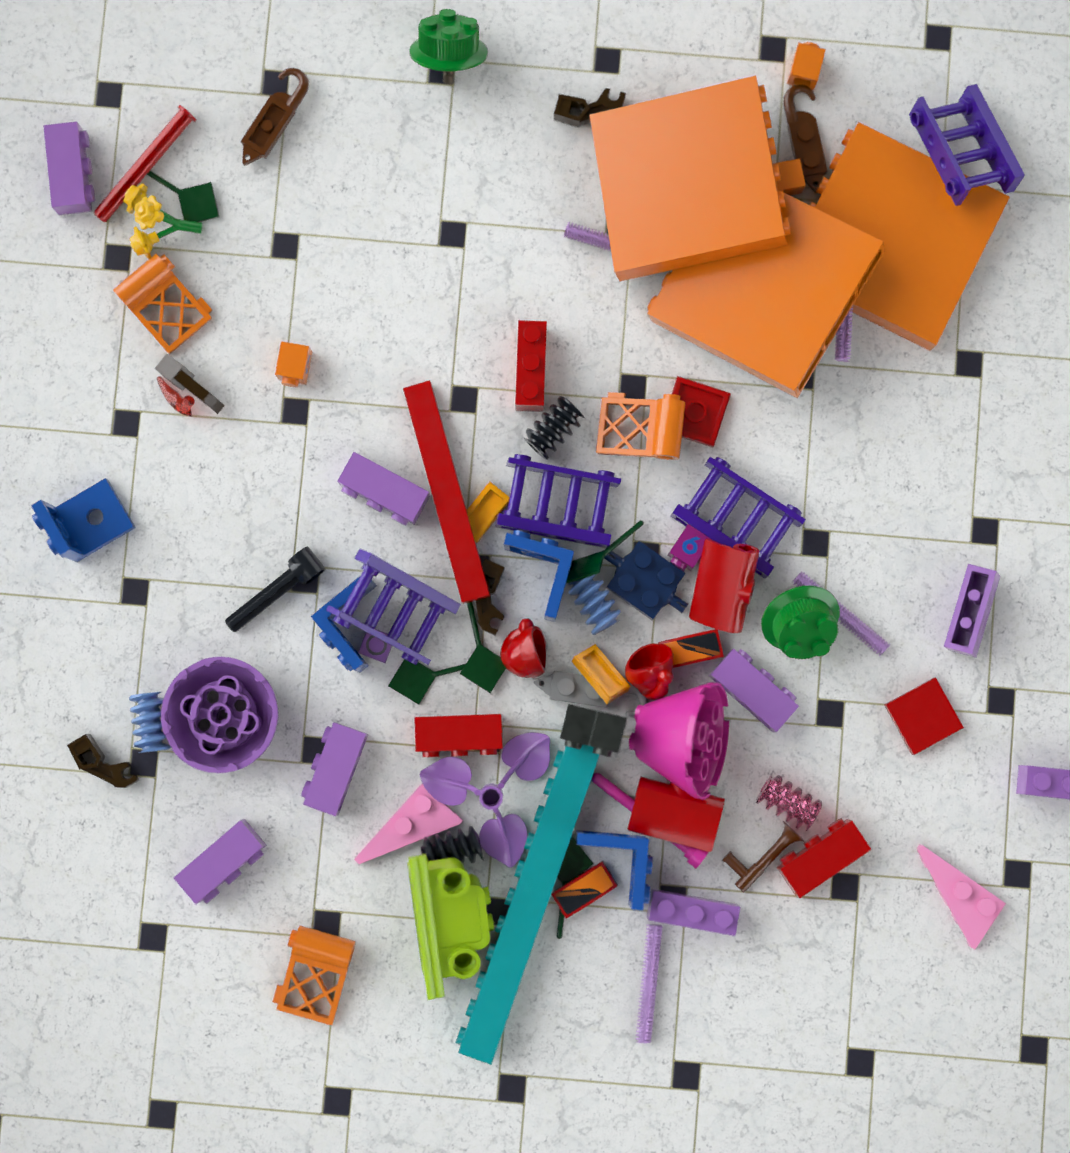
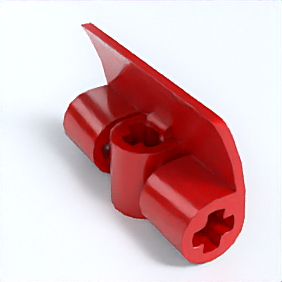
[689,538,760,633]
[627,776,725,852]

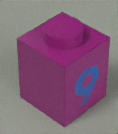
[667,524,712,571]

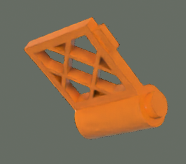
[113,254,213,355]
[596,392,685,460]
[273,925,356,1025]

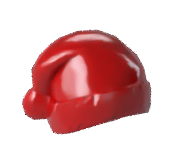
[500,619,546,678]
[625,643,674,700]

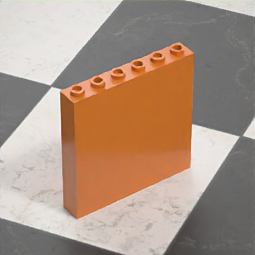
[590,75,791,281]
[810,122,1010,351]
[647,189,885,398]

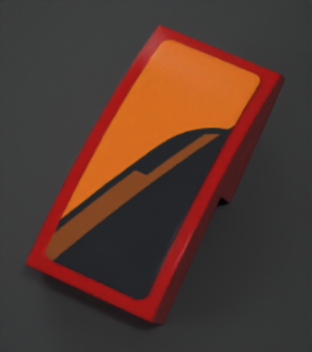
[658,629,724,668]
[551,861,618,919]

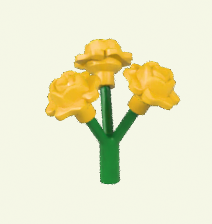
[123,183,202,259]

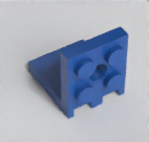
[31,478,136,562]
[504,530,574,622]
[310,576,377,673]
[576,830,653,911]

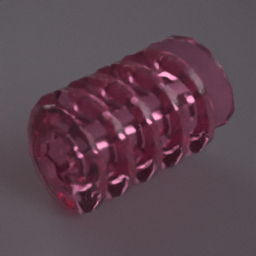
[755,775,822,831]

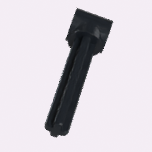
[225,546,326,632]

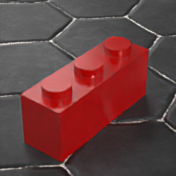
[515,320,547,412]
[414,714,503,757]
[776,818,872,898]

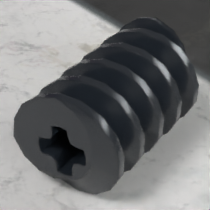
[524,396,584,460]
[421,826,484,865]

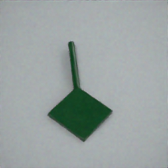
[147,171,219,222]
[566,520,644,584]
[460,602,506,693]
[388,659,465,705]
[557,836,593,939]

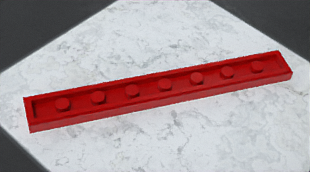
[403,380,491,604]

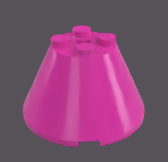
[629,682,729,800]

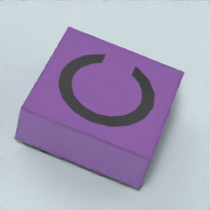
[358,629,392,664]

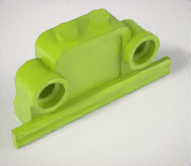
[407,854,494,1000]

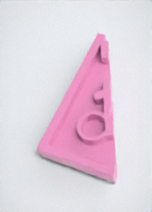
[354,783,463,864]
[917,844,1006,949]

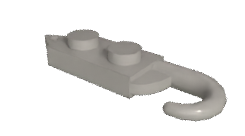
[534,671,647,716]

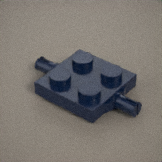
[604,541,688,621]

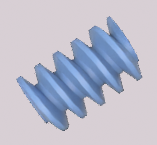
[567,575,621,635]
[129,692,172,753]

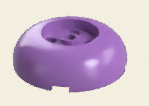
[161,657,278,773]

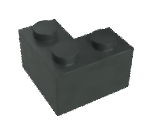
[560,704,627,757]

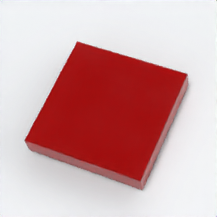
[672,376,731,448]
[884,677,964,755]

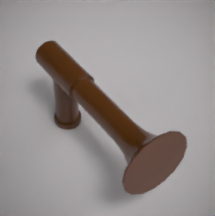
[722,821,805,893]

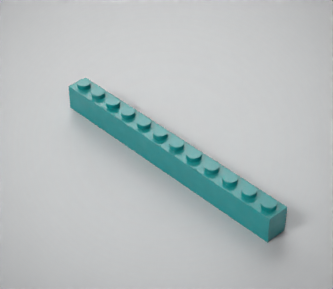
[455,739,600,1065]

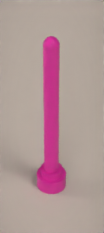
[591,773,709,869]

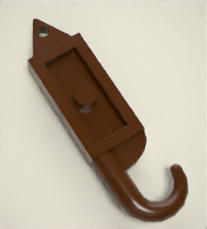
[241,68,309,166]
[783,84,828,194]

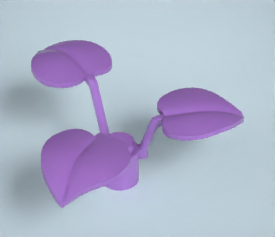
[420,732,550,868]

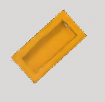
[467,481,510,544]
[572,644,631,704]

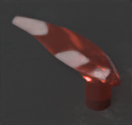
[157,376,195,417]

